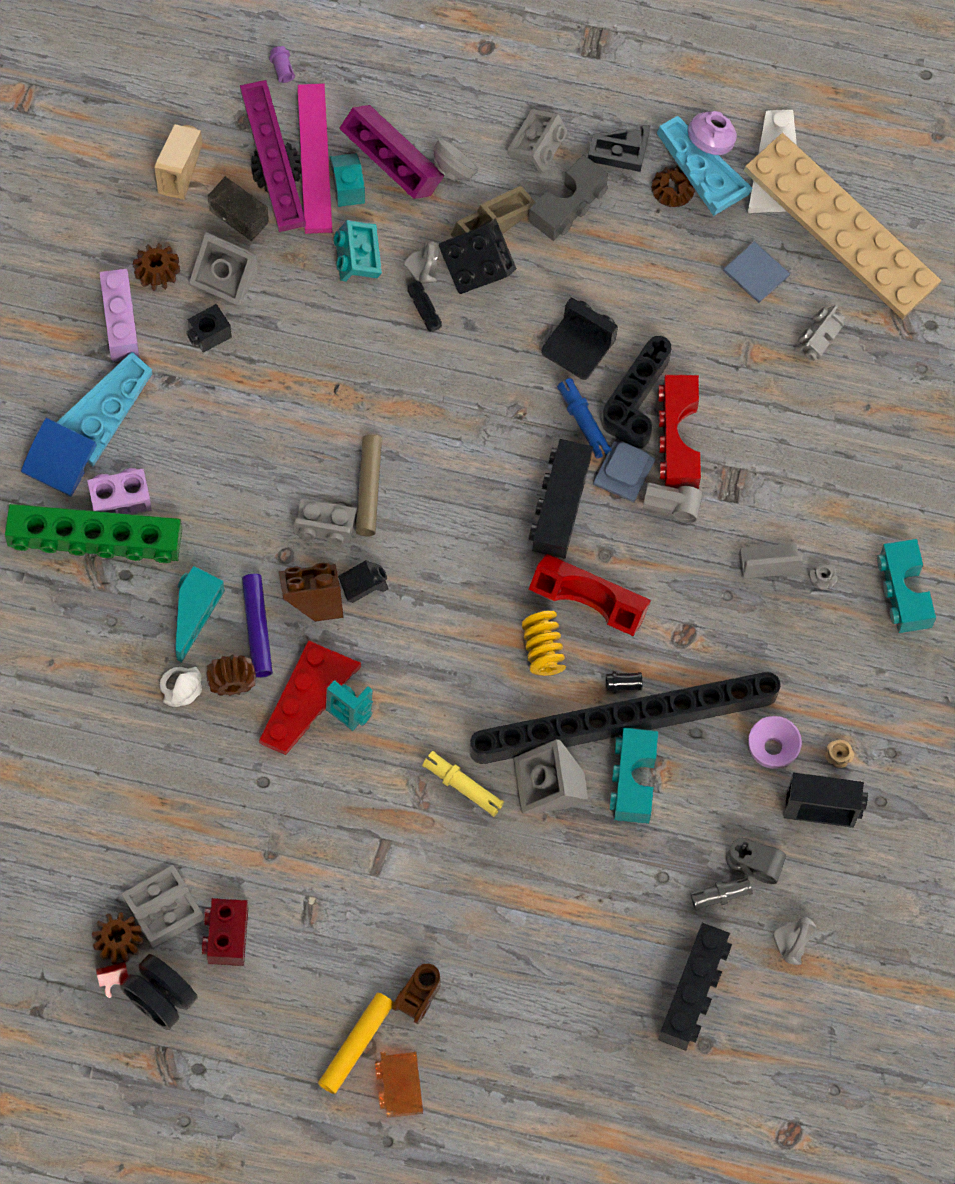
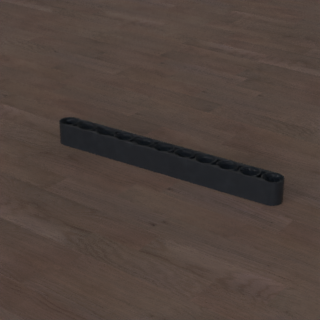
[470,672,781,764]

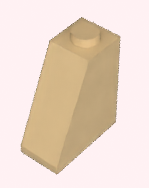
[155,124,202,200]

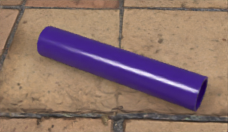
[242,574,273,678]

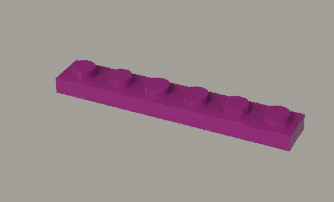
[240,80,306,232]

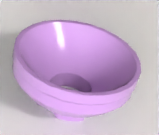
[688,111,737,155]
[748,716,802,769]

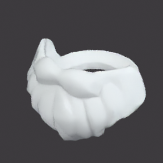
[159,667,202,707]

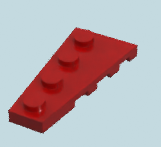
[259,641,361,755]

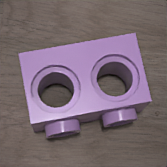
[87,468,152,515]

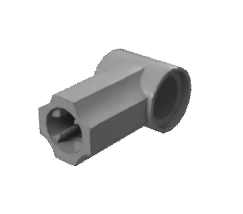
[643,483,703,523]

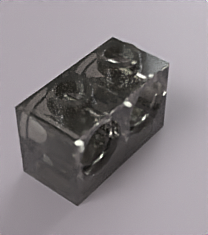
[208,176,269,242]

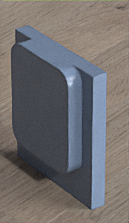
[723,241,790,303]
[593,441,655,503]

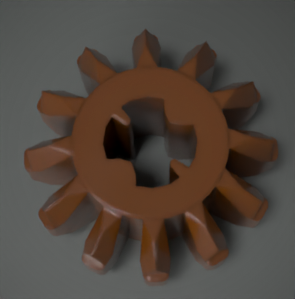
[133,243,180,291]
[206,654,256,696]
[92,912,143,964]

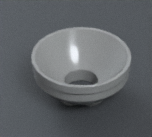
[434,139,478,181]

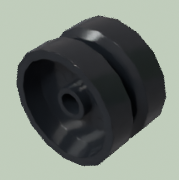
[120,954,198,1030]

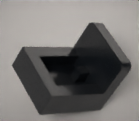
[338,560,389,603]

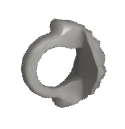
[404,241,440,284]
[773,917,816,965]

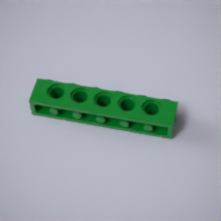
[5,504,182,563]

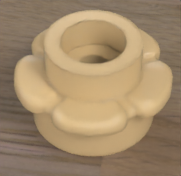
[825,740,854,768]

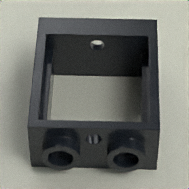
[784,772,868,828]

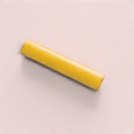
[318,992,394,1095]

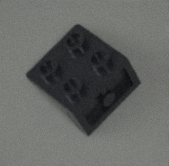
[439,218,517,294]

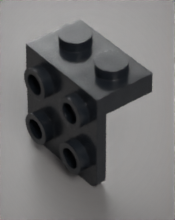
[541,297,618,380]

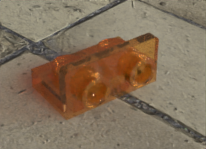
[375,1052,423,1118]

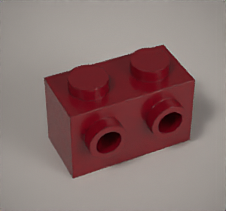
[202,898,249,966]

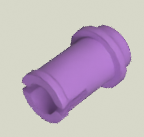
[269,46,295,83]

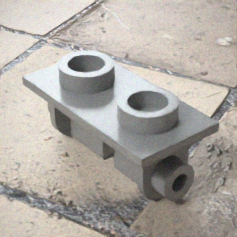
[794,304,845,361]

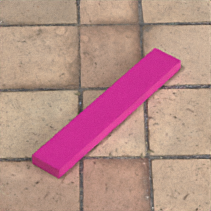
[298,83,332,234]

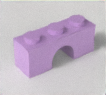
[99,269,140,362]

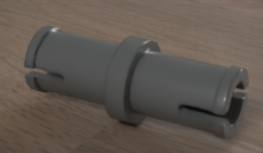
[690,876,753,911]

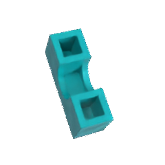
[877,539,936,633]
[609,728,659,824]

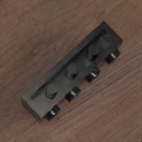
[528,439,593,559]
[658,922,732,1051]

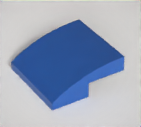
[21,418,97,497]

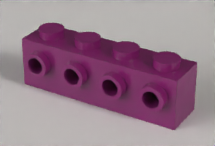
[339,105,445,199]

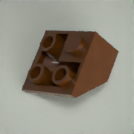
[279,563,344,622]

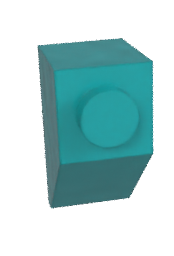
[330,153,365,207]

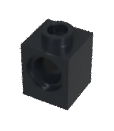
[186,304,232,353]

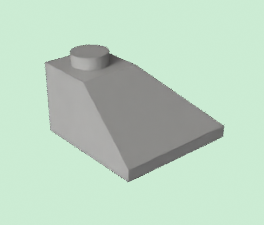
[514,739,588,814]

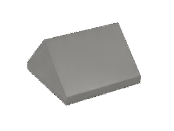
[189,233,258,305]

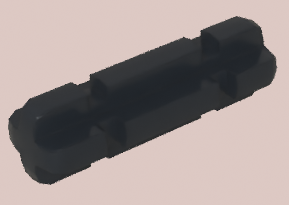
[408,281,442,332]

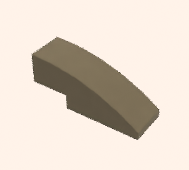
[451,186,536,237]

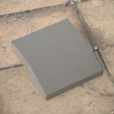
[121,865,204,949]

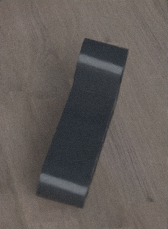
[601,336,672,448]

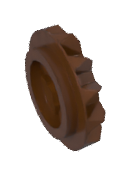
[651,166,695,207]

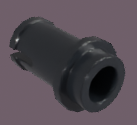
[606,671,643,694]

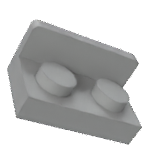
[507,109,567,172]
[294,499,357,545]

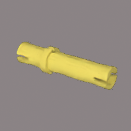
[422,751,504,817]

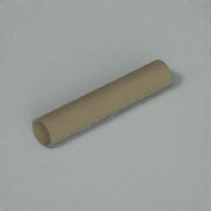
[356,435,382,536]

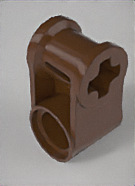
[392,963,441,1025]

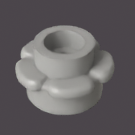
[809,562,838,590]

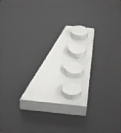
[748,110,797,213]

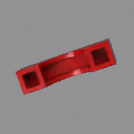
[658,375,701,489]
[528,554,651,636]

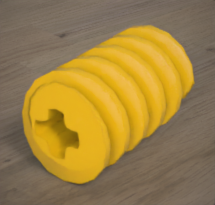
[522,611,566,676]

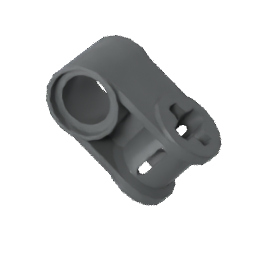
[726,837,786,884]

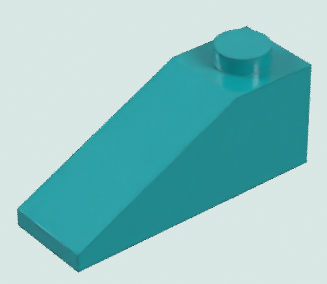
[175,566,225,662]

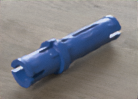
[557,378,612,459]

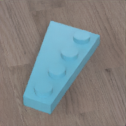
[657,116,752,216]

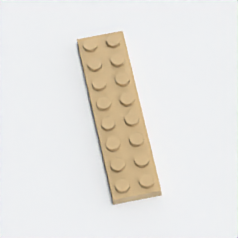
[744,132,942,320]

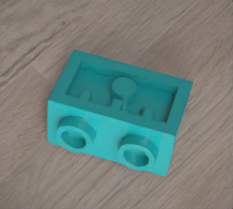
[333,220,382,282]
[326,680,373,731]

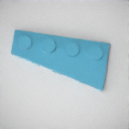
[56,352,152,467]

